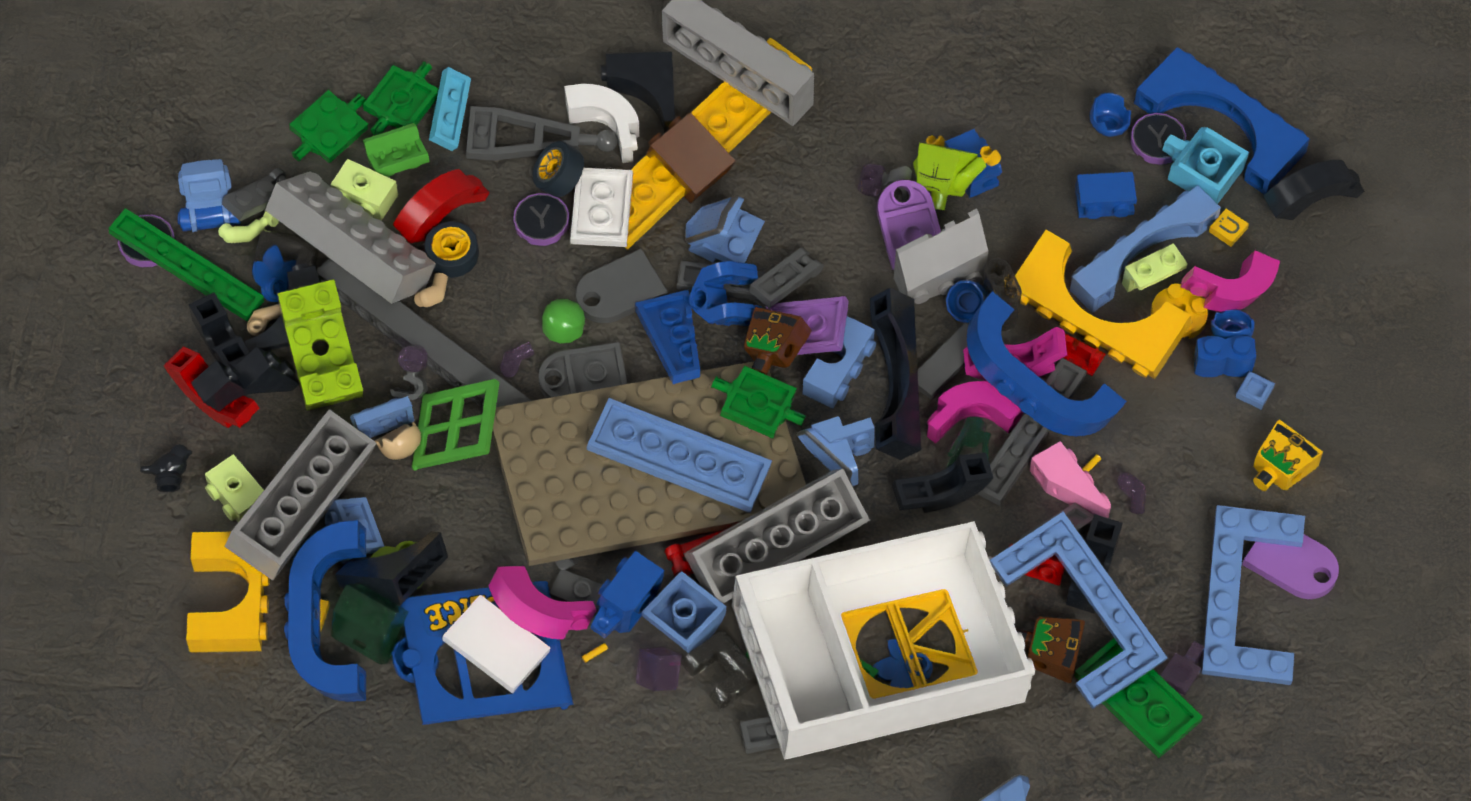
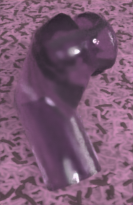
[500,342,534,377]
[1117,472,1146,514]

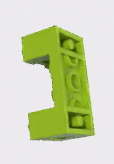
[278,279,363,411]

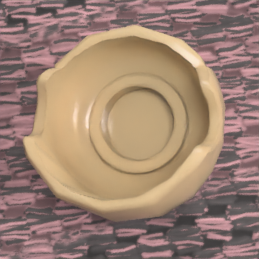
[375,422,421,460]

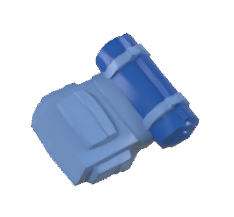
[177,159,241,232]

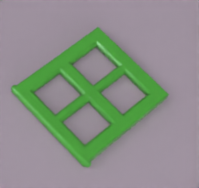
[412,379,500,471]

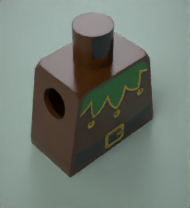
[744,307,812,375]
[1016,617,1085,683]

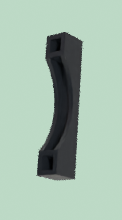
[870,288,921,460]

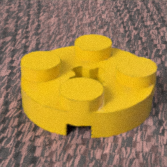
[1151,283,1208,339]

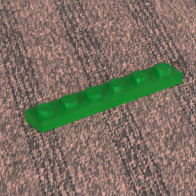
[108,208,264,322]

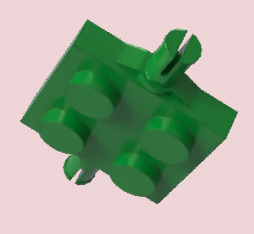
[363,61,439,135]
[289,90,368,164]
[711,366,806,439]

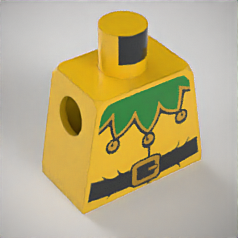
[1253,419,1323,491]

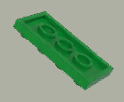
[1074,638,1203,758]

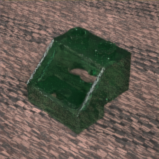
[331,584,409,665]

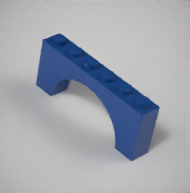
[1134,47,1310,195]

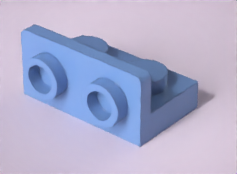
[350,396,414,438]
[325,497,385,564]

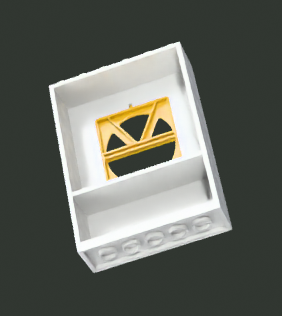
[732,521,1035,760]

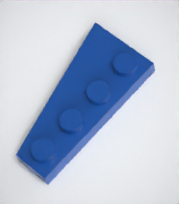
[635,289,700,384]

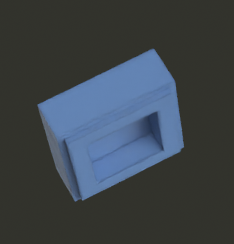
[1236,371,1275,410]

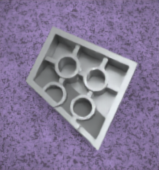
[893,209,988,304]

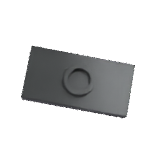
[549,570,602,615]

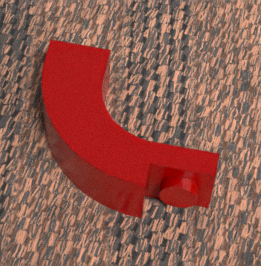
[393,169,490,243]
[163,346,260,428]

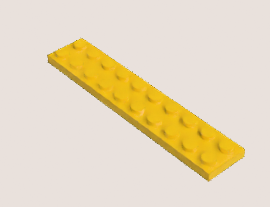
[625,37,812,249]

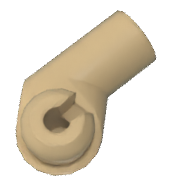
[414,273,448,307]
[247,304,281,336]

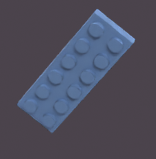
[587,398,772,513]

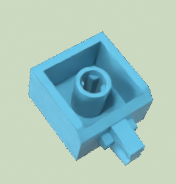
[1163,127,1249,204]

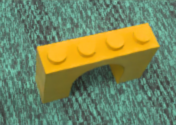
[186,532,270,652]

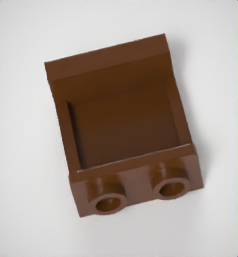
[646,112,735,204]

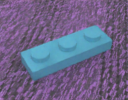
[429,67,471,151]

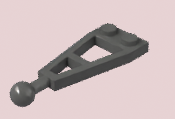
[466,106,618,160]

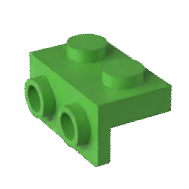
[363,123,430,177]

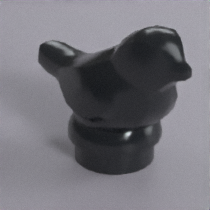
[140,444,192,493]

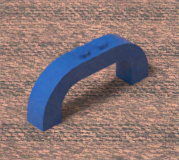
[967,291,1127,436]
[284,520,366,702]

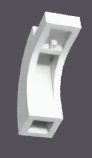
[564,84,640,163]

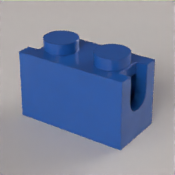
[944,129,1002,198]
[1075,172,1137,219]

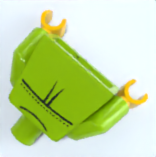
[913,136,1001,210]

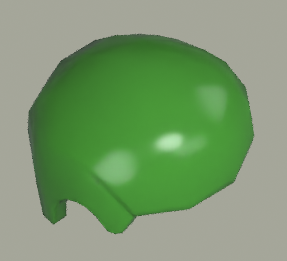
[542,299,585,344]

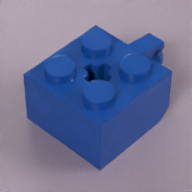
[591,551,665,638]

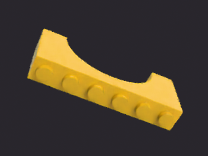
[1009,230,1192,379]

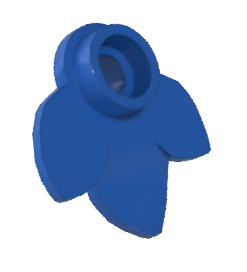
[252,245,299,302]
[872,639,933,688]

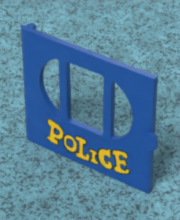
[400,581,574,725]

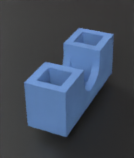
[803,316,876,409]

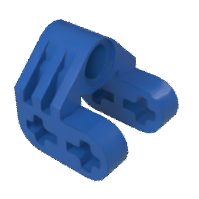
[689,261,762,326]

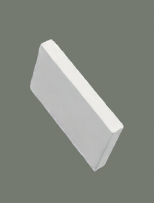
[570,167,633,247]
[442,595,551,694]

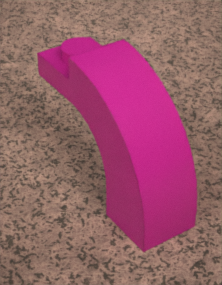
[1181,250,1280,312]
[963,327,1067,381]
[927,381,1024,444]
[488,566,596,639]

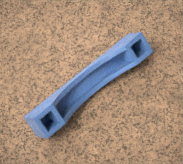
[1070,186,1221,313]

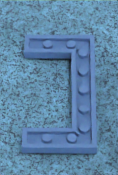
[1201,505,1305,685]
[990,512,1168,709]

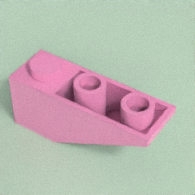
[1030,441,1111,518]

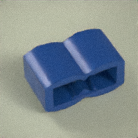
[1193,336,1256,377]

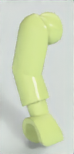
[218,212,279,243]

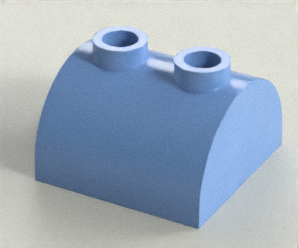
[642,571,726,654]

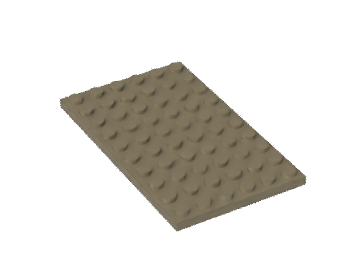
[492,362,806,566]

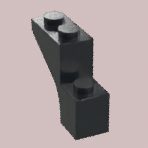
[191,347,300,412]

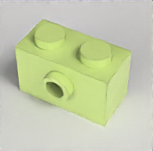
[331,159,398,221]
[205,454,264,522]

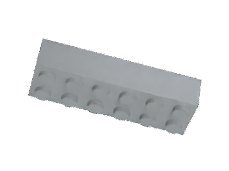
[662,0,814,126]
[265,171,436,304]
[224,409,377,580]
[683,468,870,603]

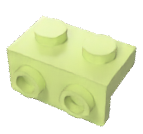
[1122,243,1188,292]

